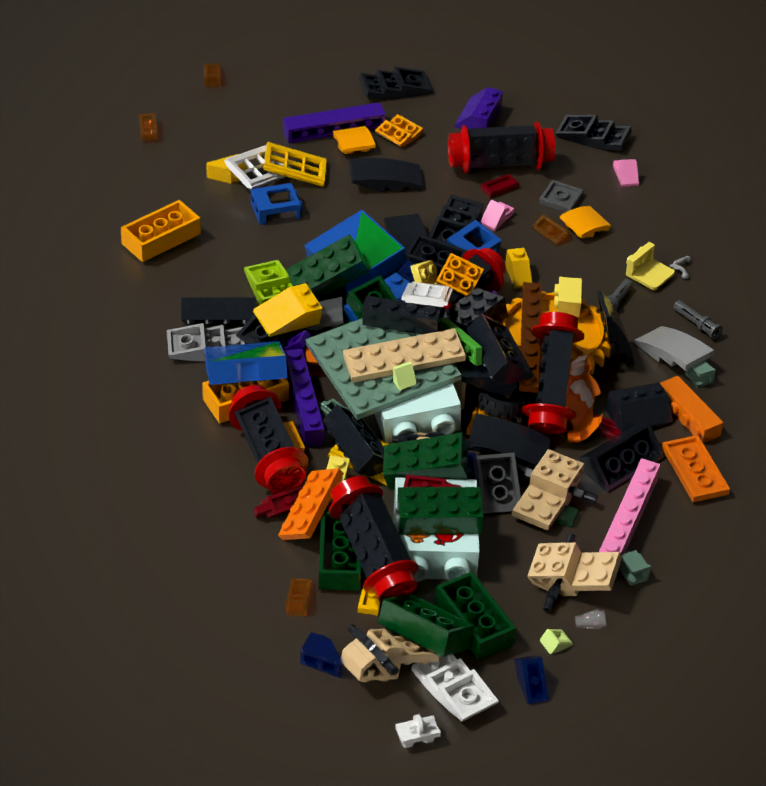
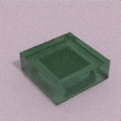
[554,505,578,527]

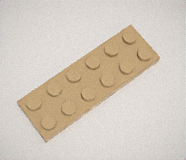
[343,328,466,383]

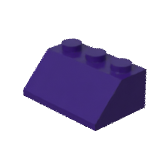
[454,87,503,129]

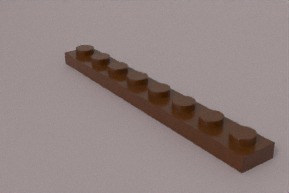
[519,282,542,392]

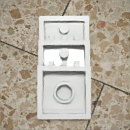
[411,654,498,722]

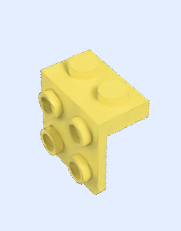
[626,242,675,290]
[410,260,440,285]

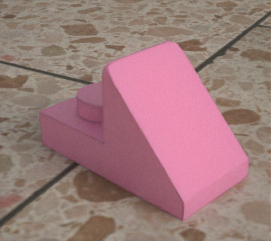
[613,159,639,187]
[480,200,514,231]

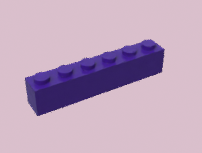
[283,102,386,143]
[284,349,324,447]

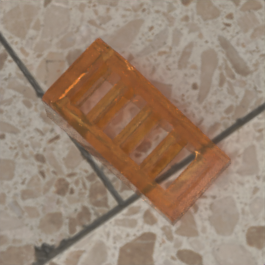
[204,64,221,86]
[286,578,312,616]

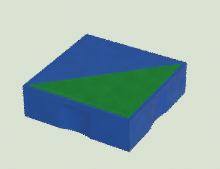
[305,210,407,296]
[204,341,287,385]

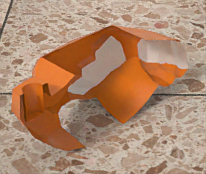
[565,355,603,444]

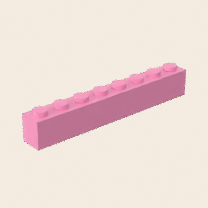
[599,458,660,555]

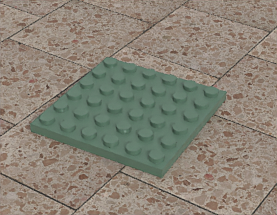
[306,319,462,420]

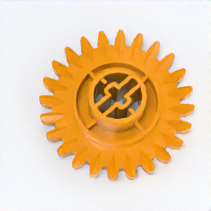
[500,291,613,375]

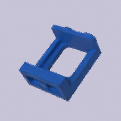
[251,183,303,225]
[446,220,502,253]

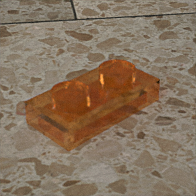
[139,113,158,140]

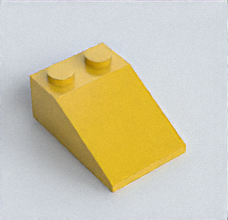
[253,283,323,337]

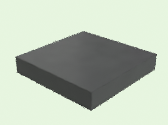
[538,180,584,212]

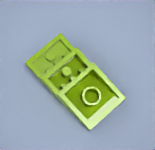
[244,260,293,305]

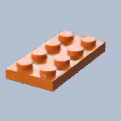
[661,435,730,502]
[278,468,344,540]

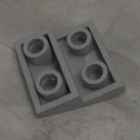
[307,297,345,331]

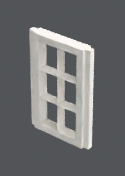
[224,145,292,189]
[402,282,453,307]

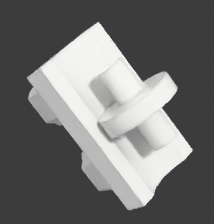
[396,714,441,748]

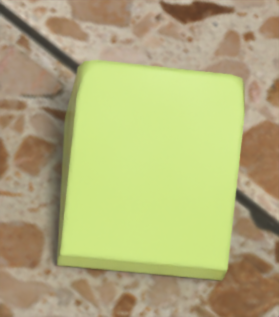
[393,361,416,390]
[540,629,573,654]

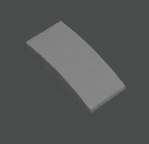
[167,323,246,361]
[634,326,714,371]

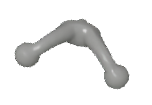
[670,256,691,279]

